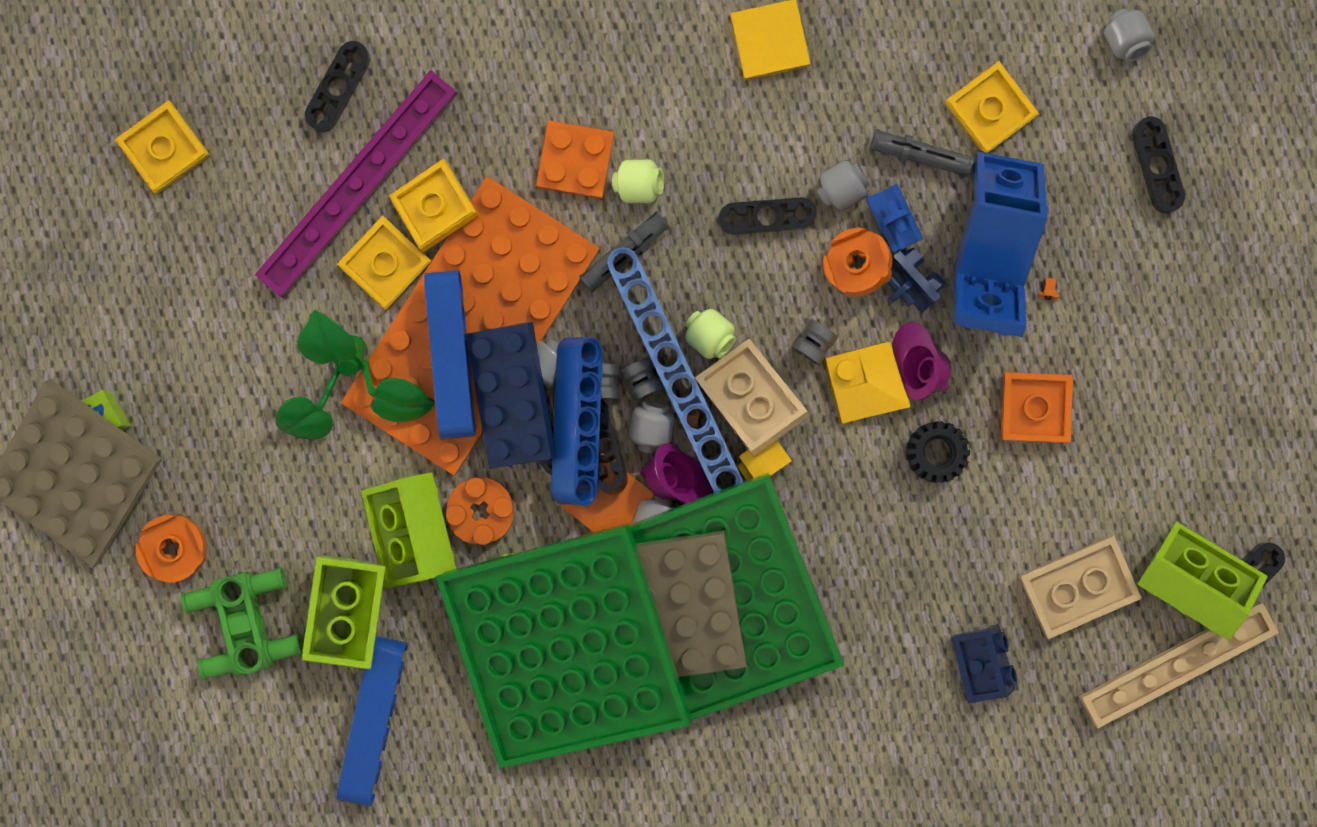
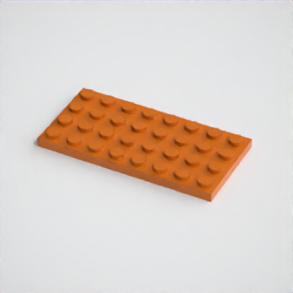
[341,176,601,476]

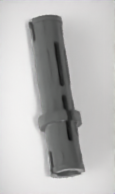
[870,129,974,177]
[579,211,670,293]

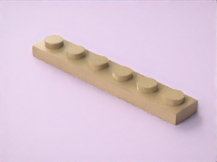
[1079,602,1279,729]

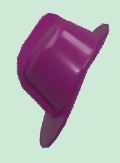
[892,322,951,401]
[640,443,714,504]

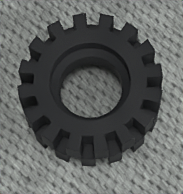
[906,421,970,483]

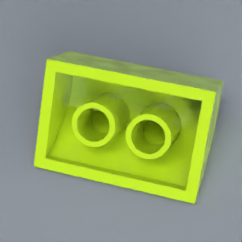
[361,472,456,589]
[1137,521,1268,641]
[302,555,386,669]

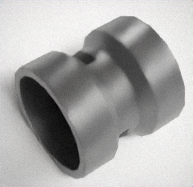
[792,319,838,366]
[619,357,664,402]
[601,364,619,399]

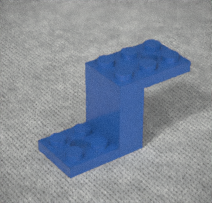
[954,151,1048,337]

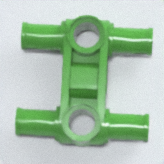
[181,567,304,680]

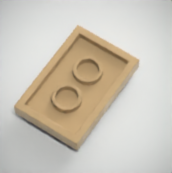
[695,339,809,456]
[1018,535,1142,639]

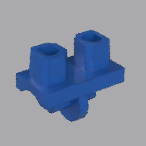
[865,184,924,254]

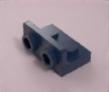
[951,624,1017,703]

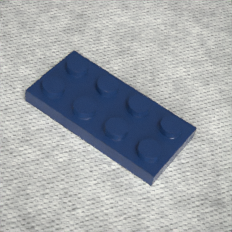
[466,322,557,469]

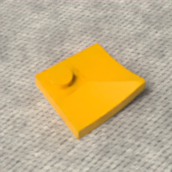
[823,341,911,424]

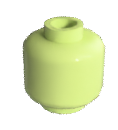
[612,159,664,203]
[685,309,736,359]

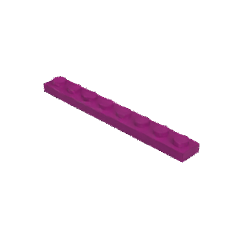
[255,70,458,298]

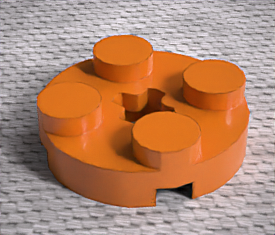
[823,227,893,297]
[446,478,514,545]
[135,514,207,583]

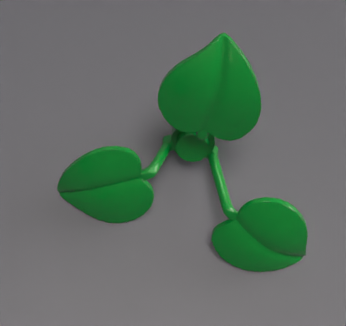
[276,309,435,440]

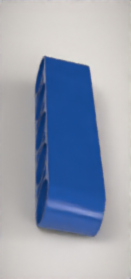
[424,270,476,440]
[551,337,603,506]
[337,636,408,807]

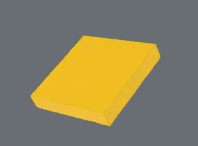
[730,0,811,81]
[944,61,1039,153]
[114,100,210,195]
[389,158,479,252]
[337,215,432,311]

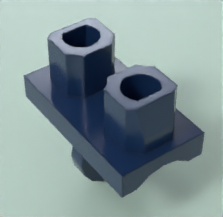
[887,248,946,313]

